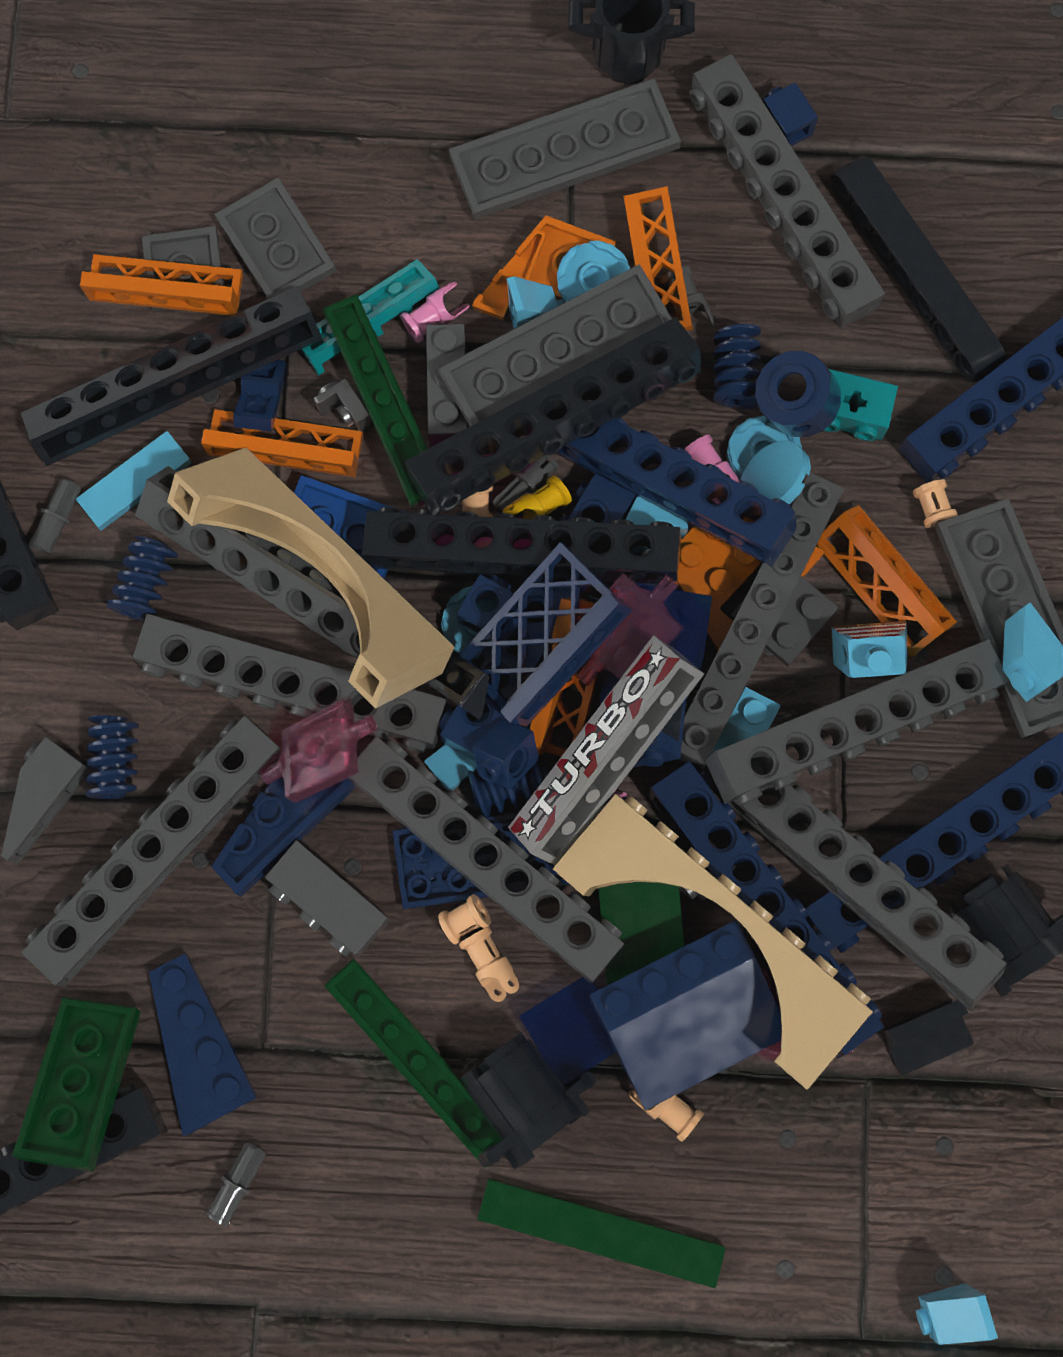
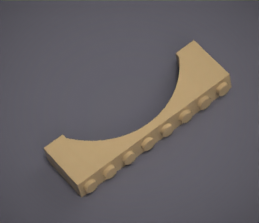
[167,448,454,709]
[553,794,873,1090]

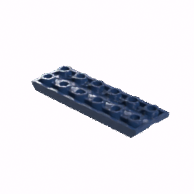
[393,797,626,910]

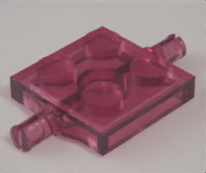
[576,573,684,686]
[260,699,377,803]

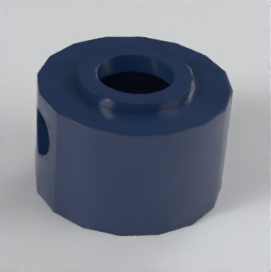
[755,351,841,437]

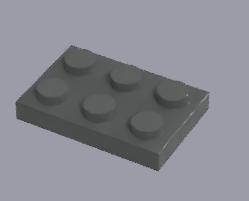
[215,178,337,299]

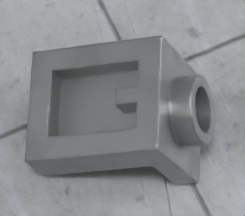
[314,378,373,433]

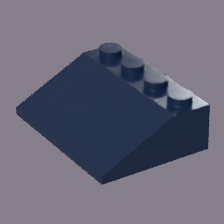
[589,920,782,1111]

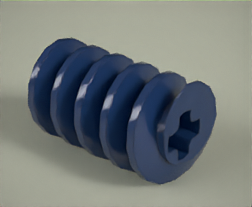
[713,324,761,409]
[106,536,178,622]
[86,715,139,799]
[468,754,549,818]

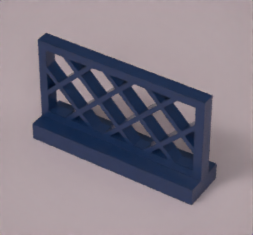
[459,542,633,727]

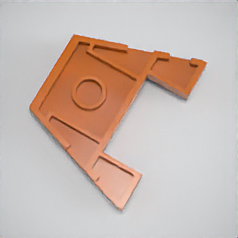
[472,215,615,321]
[677,504,825,653]

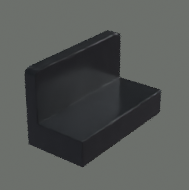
[880,999,974,1075]

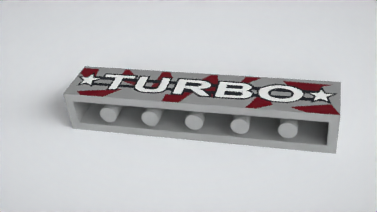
[508,635,704,865]

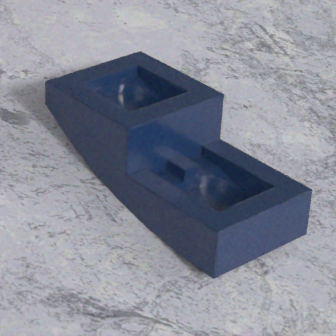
[233,360,286,432]

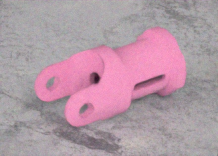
[400,282,470,343]
[684,434,739,505]

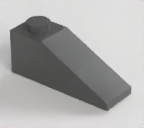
[1,737,92,864]

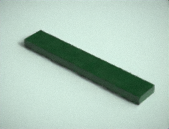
[322,294,428,510]
[324,958,502,1168]
[477,1178,726,1289]

